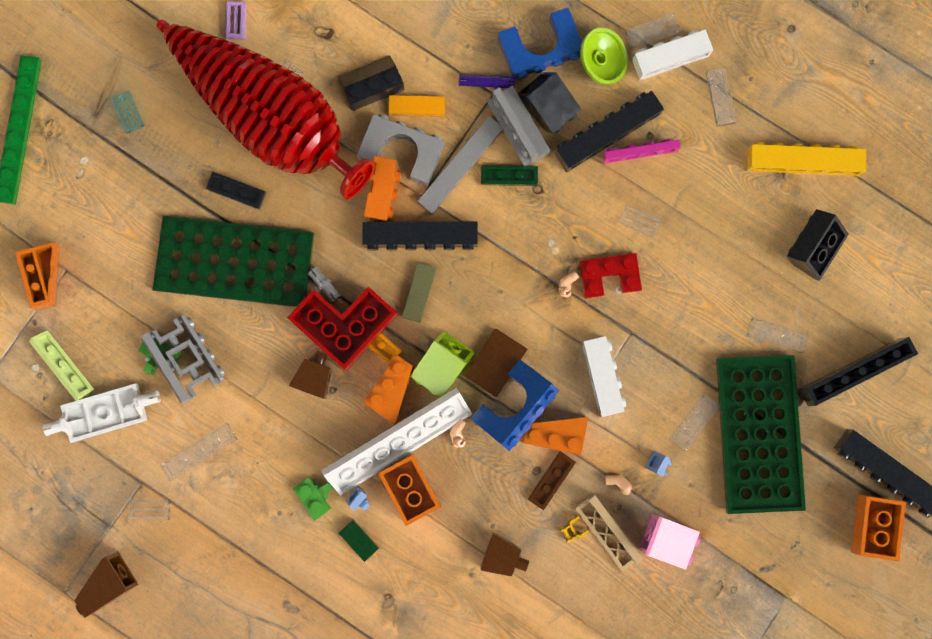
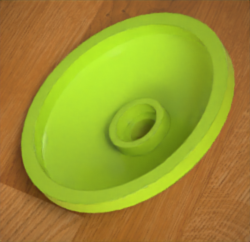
[580,28,628,85]

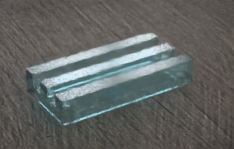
[111,91,145,133]

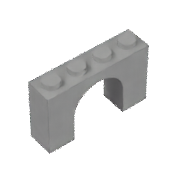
[357,114,444,187]

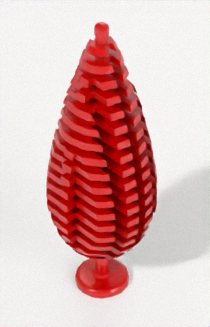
[156,19,375,200]

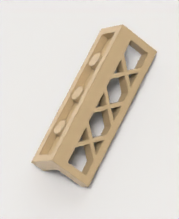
[575,494,643,572]

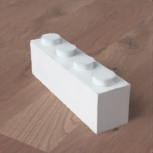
[632,29,713,80]
[581,336,626,417]

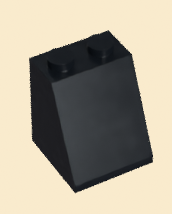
[517,72,581,133]

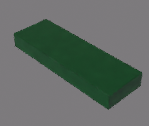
[481,165,538,186]

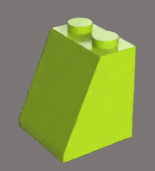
[410,331,475,398]

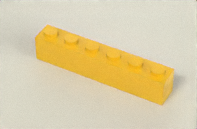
[747,142,866,176]

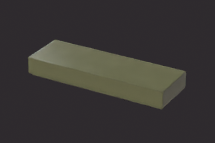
[402,263,436,323]

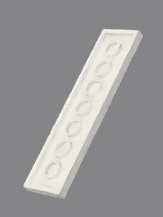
[321,388,472,496]

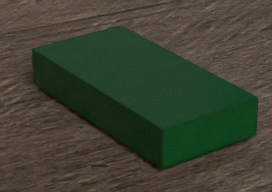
[338,519,379,562]

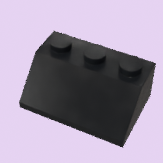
[339,56,405,111]
[787,209,849,281]

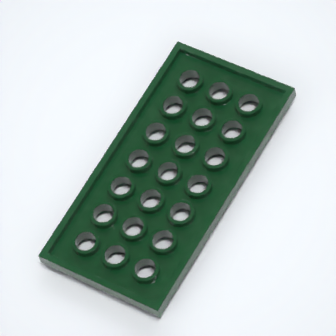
[152,216,315,307]
[716,355,806,514]

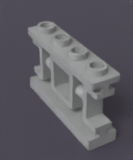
[141,314,225,405]

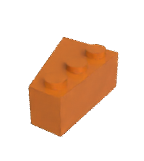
[364,156,402,222]
[15,242,60,311]
[363,355,414,425]
[522,417,589,455]

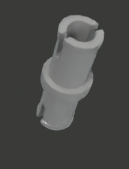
[308,267,341,303]

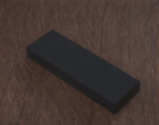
[206,172,266,210]

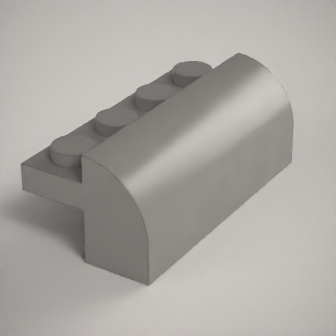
[486,86,550,166]

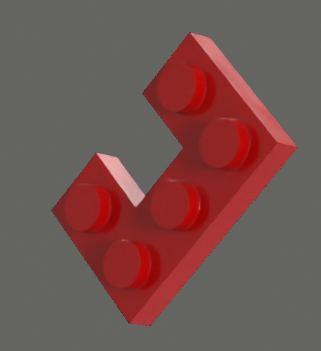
[579,253,642,299]

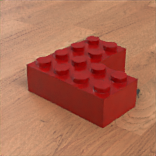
[287,286,398,371]

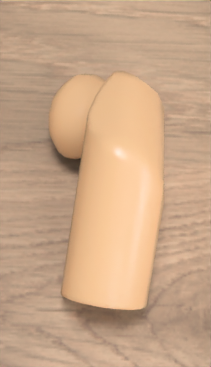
[558,271,579,298]
[450,419,466,448]
[605,475,632,495]

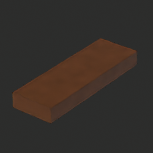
[527,451,576,510]

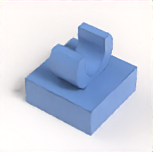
[645,451,672,476]
[346,486,370,511]

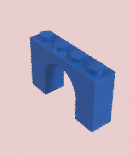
[498,7,582,80]
[471,360,559,451]

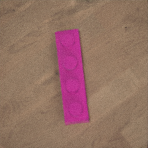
[602,138,681,164]

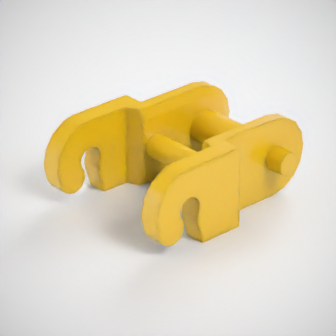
[559,515,589,543]

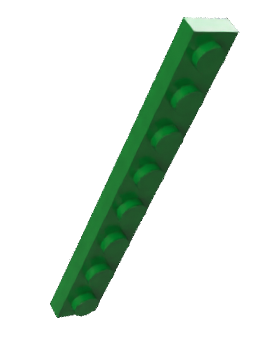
[0,55,42,205]

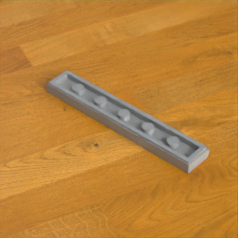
[417,116,503,214]

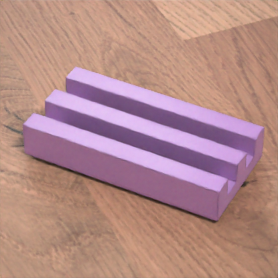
[225,1,247,40]

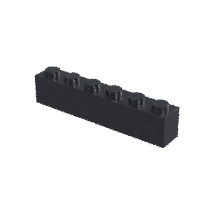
[555,91,664,172]
[362,221,478,251]
[799,337,918,406]
[834,429,932,518]

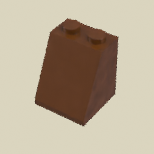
[74,551,139,618]

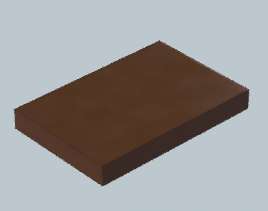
[464,329,528,397]

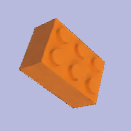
[378,454,441,526]
[851,494,906,562]

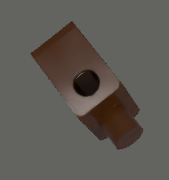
[289,351,332,399]
[480,532,529,576]

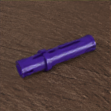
[459,74,516,90]

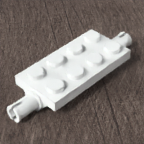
[43,383,161,443]

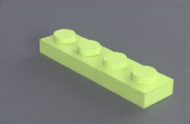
[29,330,94,401]

